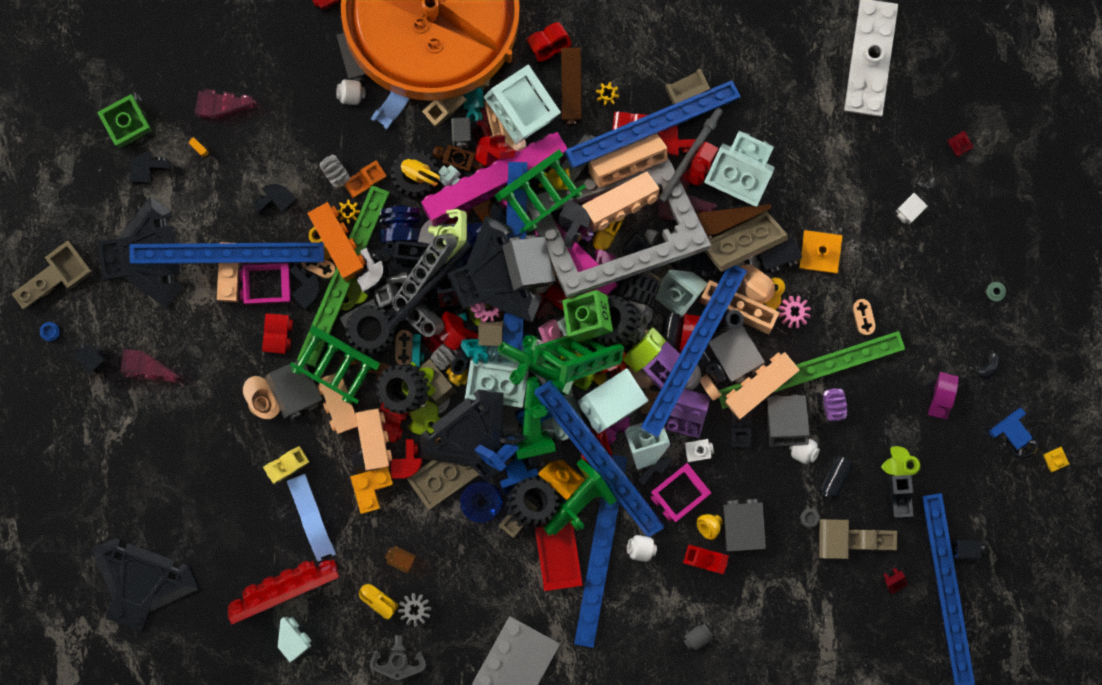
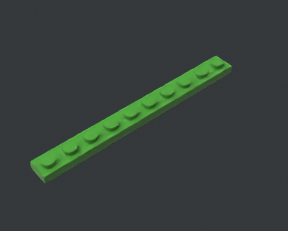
[297,185,390,368]
[719,331,905,409]

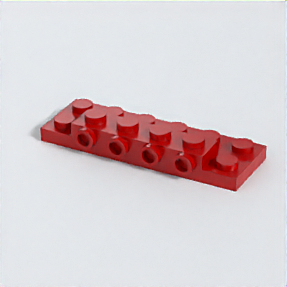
[228,560,339,625]

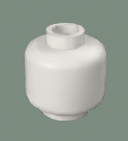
[336,80,365,105]
[789,438,820,464]
[627,535,657,562]

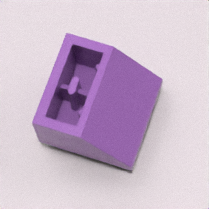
[641,341,680,389]
[664,389,710,438]

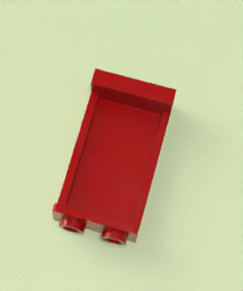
[535,520,582,591]

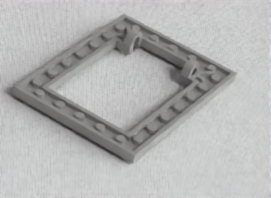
[527,155,711,298]

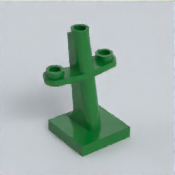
[498,335,573,396]
[515,377,556,460]
[543,459,616,536]

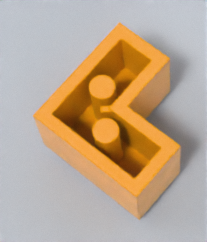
[350,466,394,514]

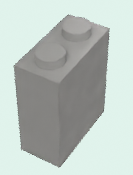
[708,325,765,384]

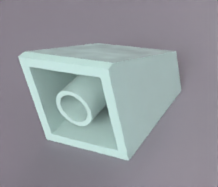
[577,369,648,434]

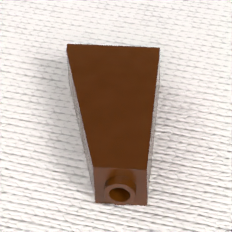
[561,47,581,125]

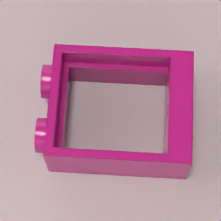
[239,263,292,305]
[650,463,711,522]

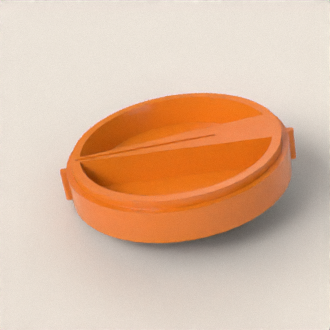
[341,0,519,101]

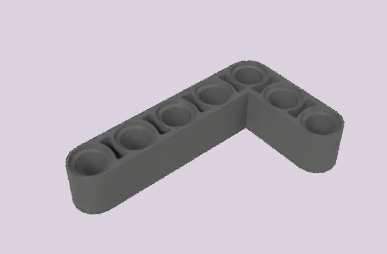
[392,233,457,337]

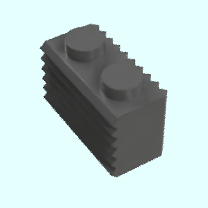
[451,118,472,150]

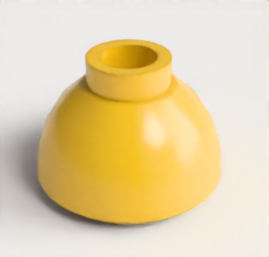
[697,514,723,540]

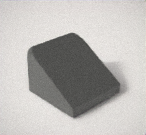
[374,283,399,308]

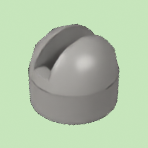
[643,229,659,245]

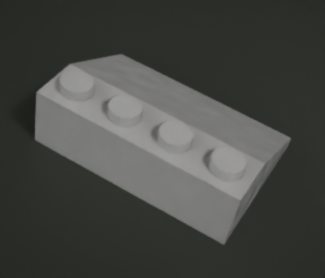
[472,616,560,685]

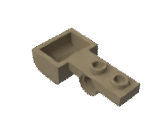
[12,241,92,310]
[819,519,897,559]

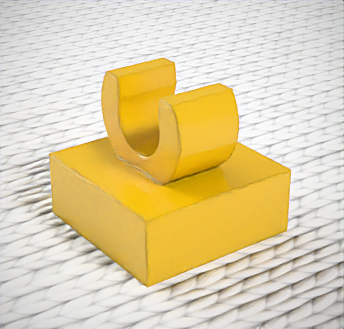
[1043,447,1069,472]

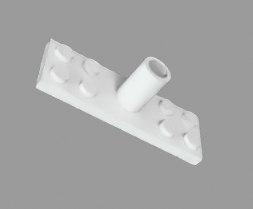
[844,0,898,117]

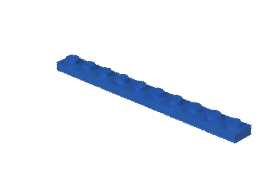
[564,80,741,169]
[503,162,528,351]
[129,242,324,264]
[640,265,747,438]
[534,380,664,537]
[574,455,627,648]
[922,493,975,685]

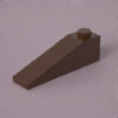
[696,204,772,240]

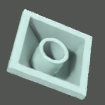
[656,270,708,318]
[625,422,670,469]

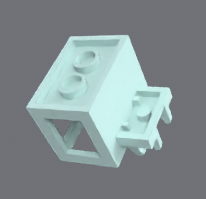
[484,65,561,144]
[704,131,775,207]
[465,340,529,408]

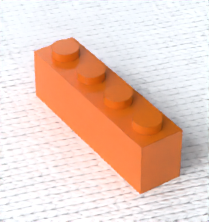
[307,202,366,282]

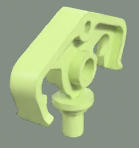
[428,209,467,264]

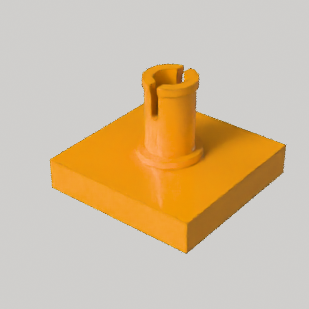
[799,230,842,274]
[538,460,585,500]

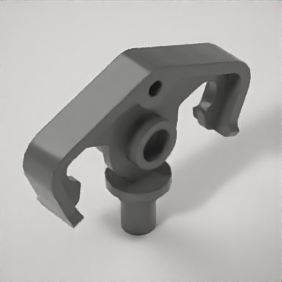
[370,635,426,680]

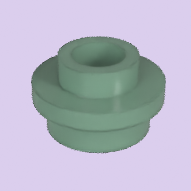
[986,282,1006,301]

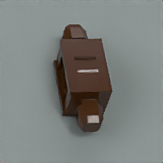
[433,145,485,172]

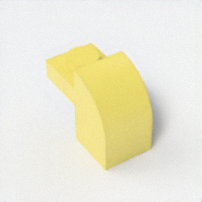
[263,446,309,483]

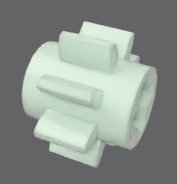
[438,165,461,187]

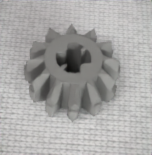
[320,155,350,188]
[431,344,460,370]
[398,593,431,626]

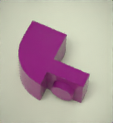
[928,372,958,420]

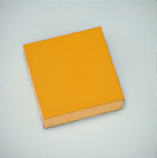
[189,137,209,158]

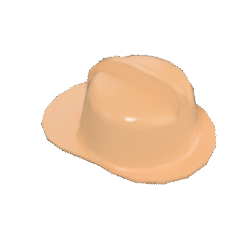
[737,264,775,303]
[243,376,280,419]

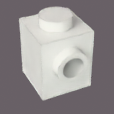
[684,439,714,462]

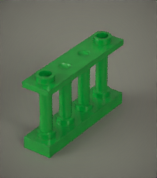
[494,149,586,233]
[290,325,380,405]
[533,335,624,384]

